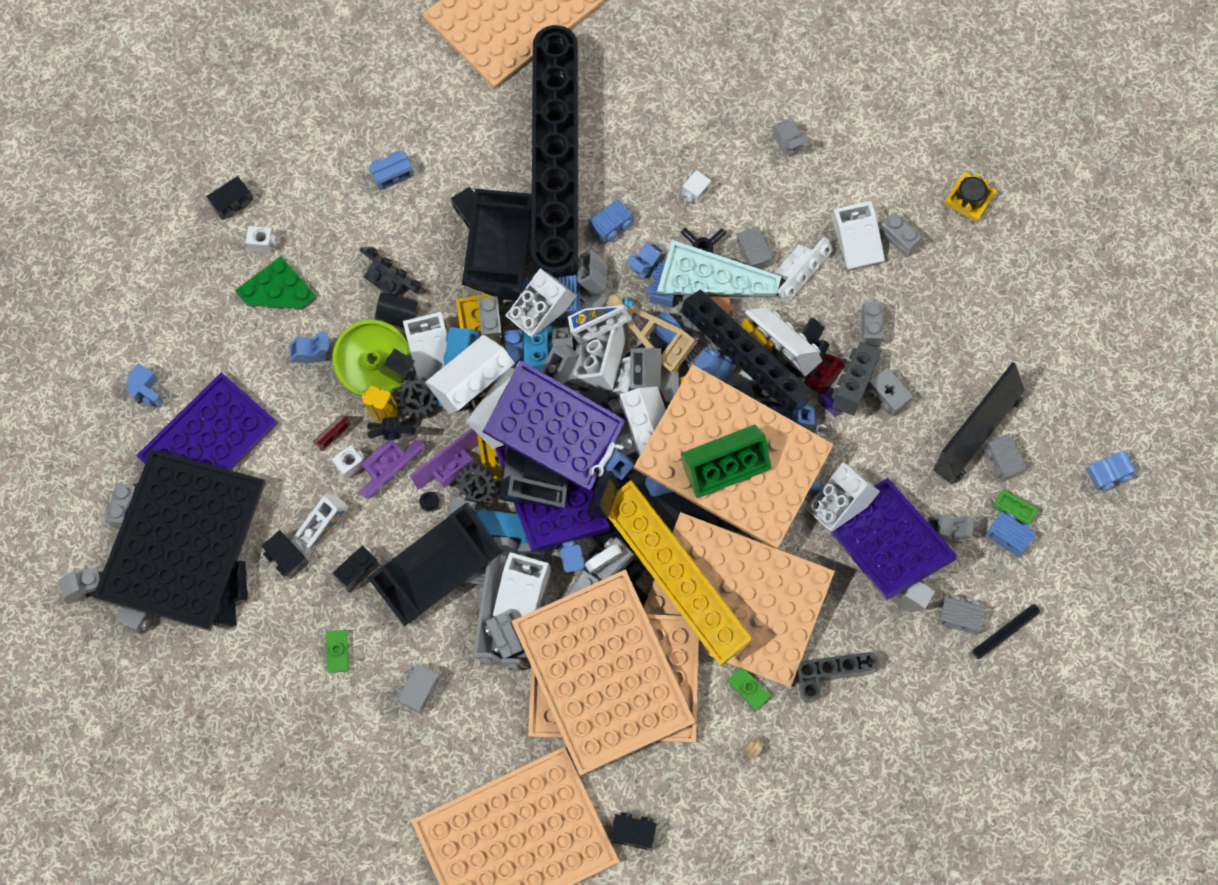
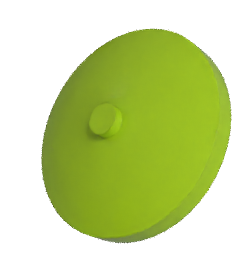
[332,320,411,397]

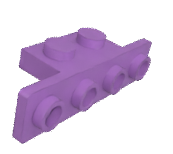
[410,428,479,489]
[358,439,425,499]

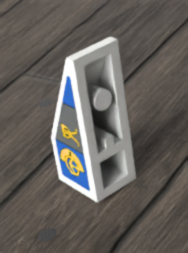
[568,305,632,344]
[291,494,349,555]

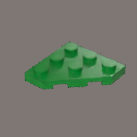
[235,256,317,310]

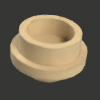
[744,738,763,758]

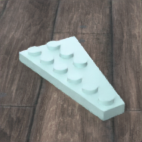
[656,240,781,296]

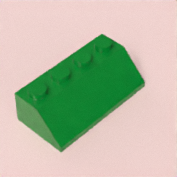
[680,424,772,498]

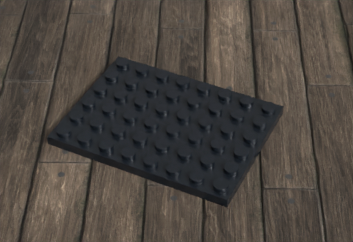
[93,449,266,632]

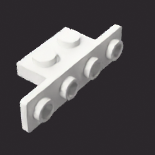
[775,237,833,304]

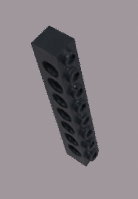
[680,289,813,415]

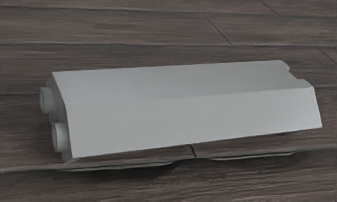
[472,537,545,671]

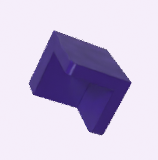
[818,388,841,417]

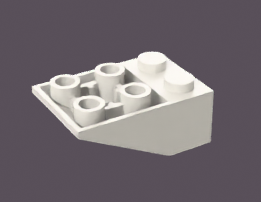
[832,201,885,270]
[505,269,577,338]
[403,312,447,381]
[806,462,880,532]
[493,552,551,619]

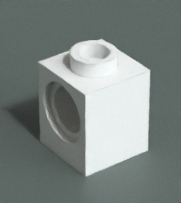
[682,170,711,205]
[245,226,277,253]
[331,445,365,480]

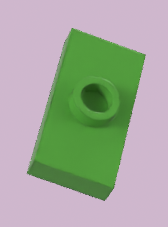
[992,489,1039,525]
[326,630,349,673]
[727,668,771,712]

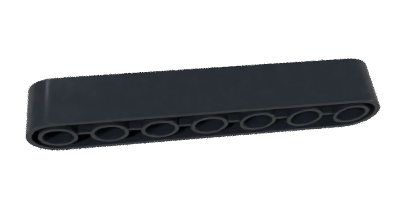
[531,25,579,278]

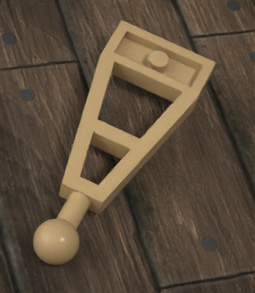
[607,295,698,373]

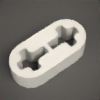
[585,544,623,574]

